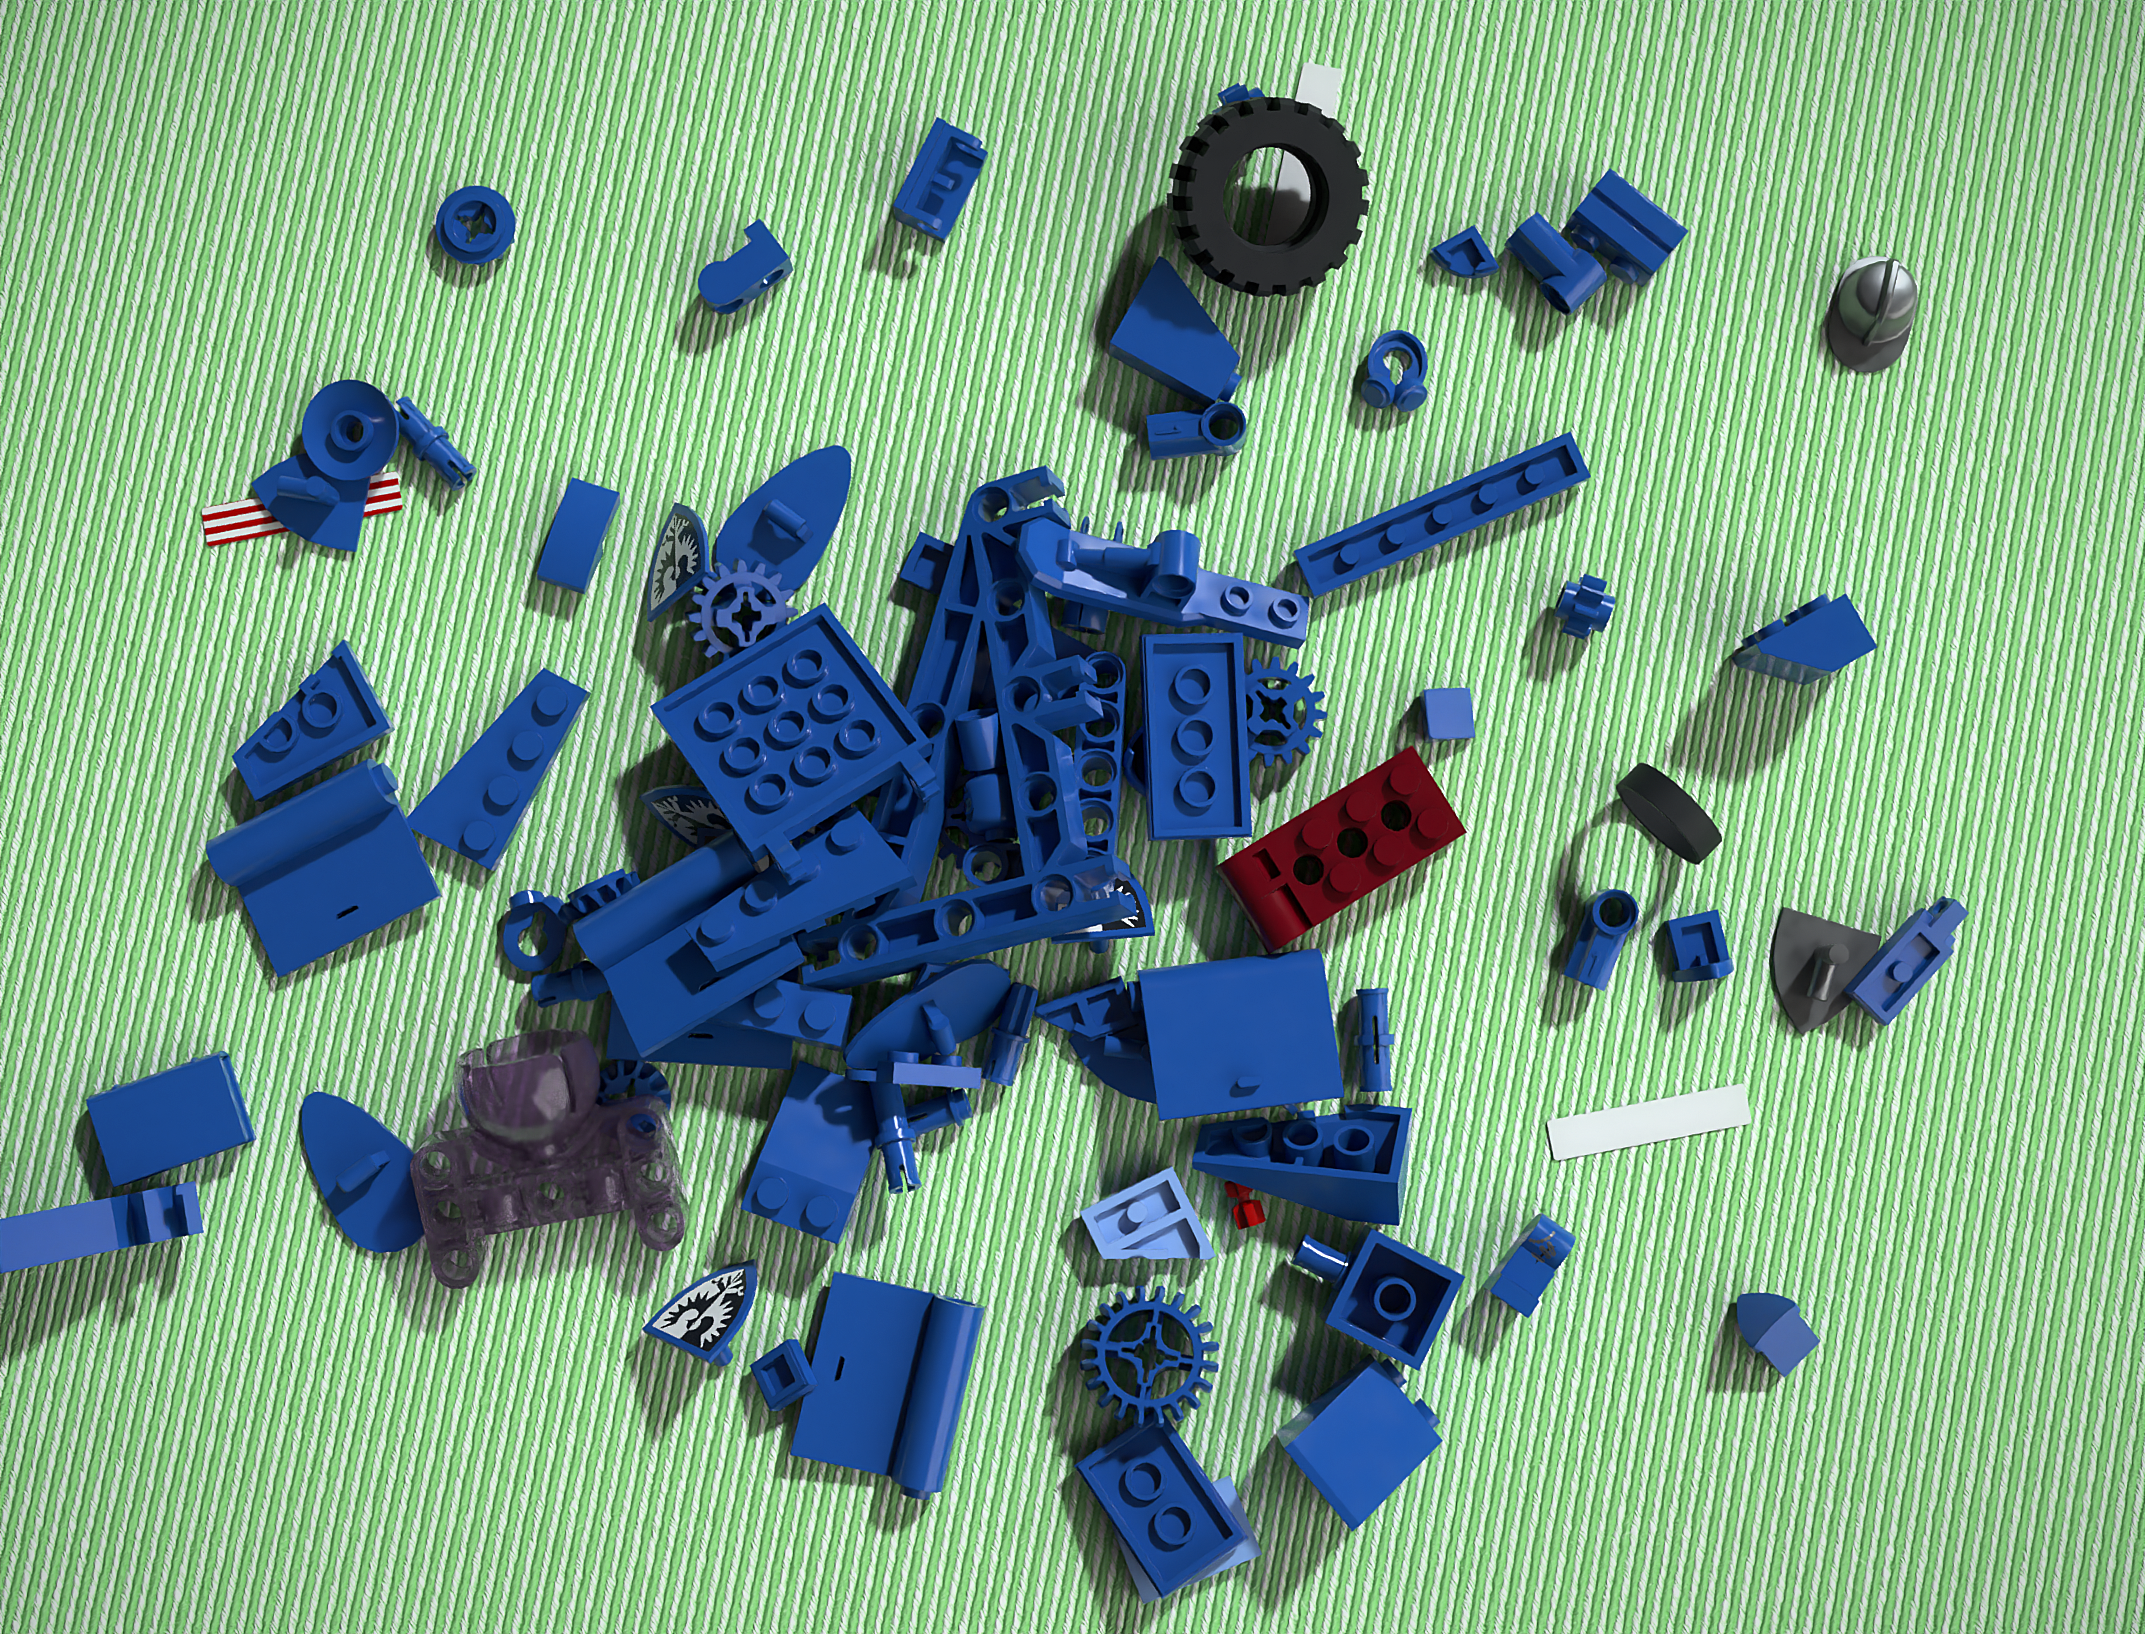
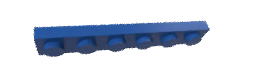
[1292,431,1591,600]

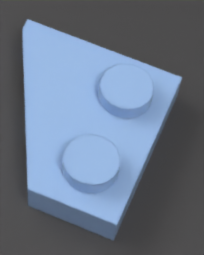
[1080,1166,1216,1260]

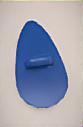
[716,445,851,601]
[843,959,1011,1069]
[302,1092,438,1253]

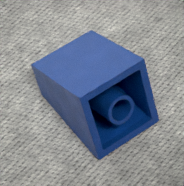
[1276,1353,1443,1532]

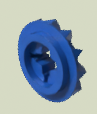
[436,186,517,267]
[561,868,641,920]
[589,1060,671,1141]

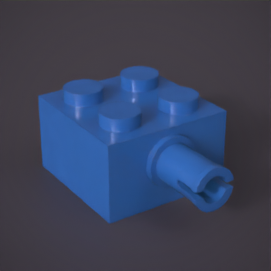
[1291,1224,1465,1371]

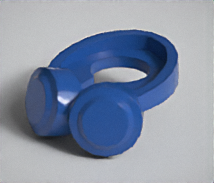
[1361,330,1428,412]
[503,890,574,972]

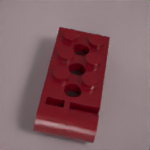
[1214,745,1467,955]

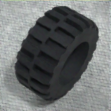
[1167,97,1370,298]

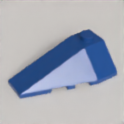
[1192,1103,1412,1226]

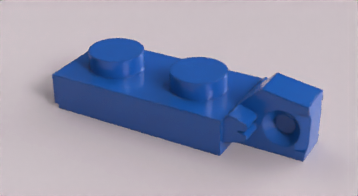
[1843,896,1969,1026]

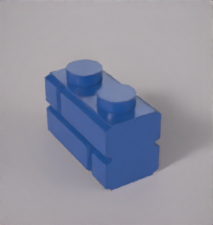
[1565,168,1688,287]

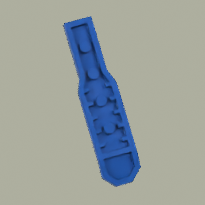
[1015,517,1310,650]

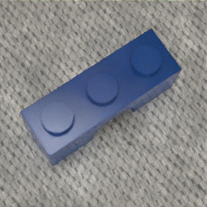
[704,979,857,1053]

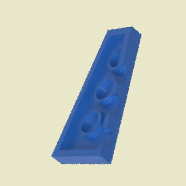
[406,668,591,871]
[684,806,917,972]

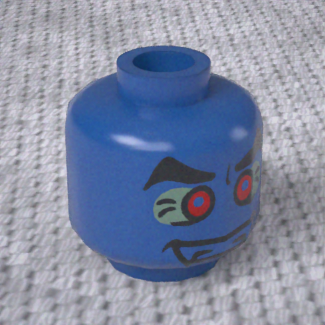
[963,766,1018,843]

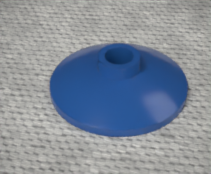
[302,379,399,481]

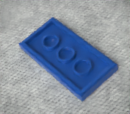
[1139,633,1252,841]

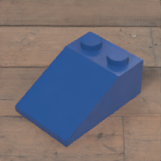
[740,1060,879,1244]

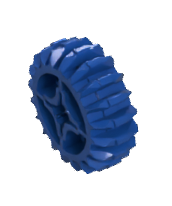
[1080,1285,1219,1428]

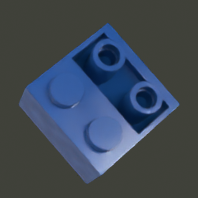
[1732,593,1877,685]

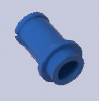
[905,1087,973,1138]

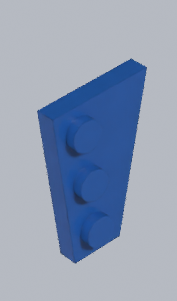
[232,639,395,802]

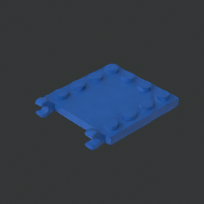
[650,602,941,886]

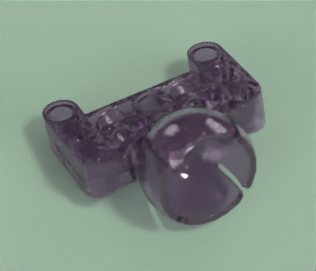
[410,1028,689,1289]

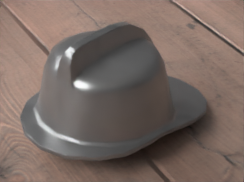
[1828,256,1918,373]

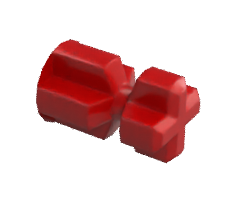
[1223,1181,1266,1230]

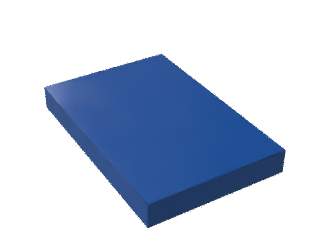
[1074,1411,1249,1600]

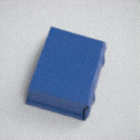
[86,1051,257,1187]

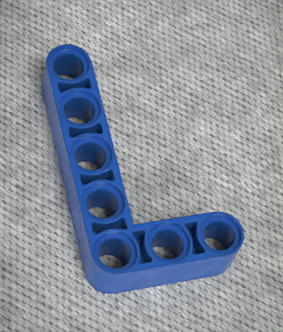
[962,651,1128,904]

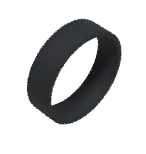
[1616,763,1722,865]

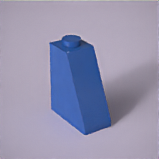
[1109,256,1243,408]

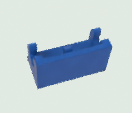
[893,117,988,243]

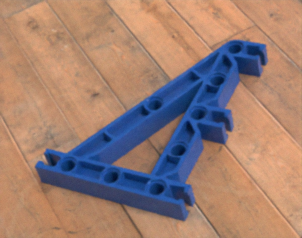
[797,465,1137,991]
[0,1181,204,1274]

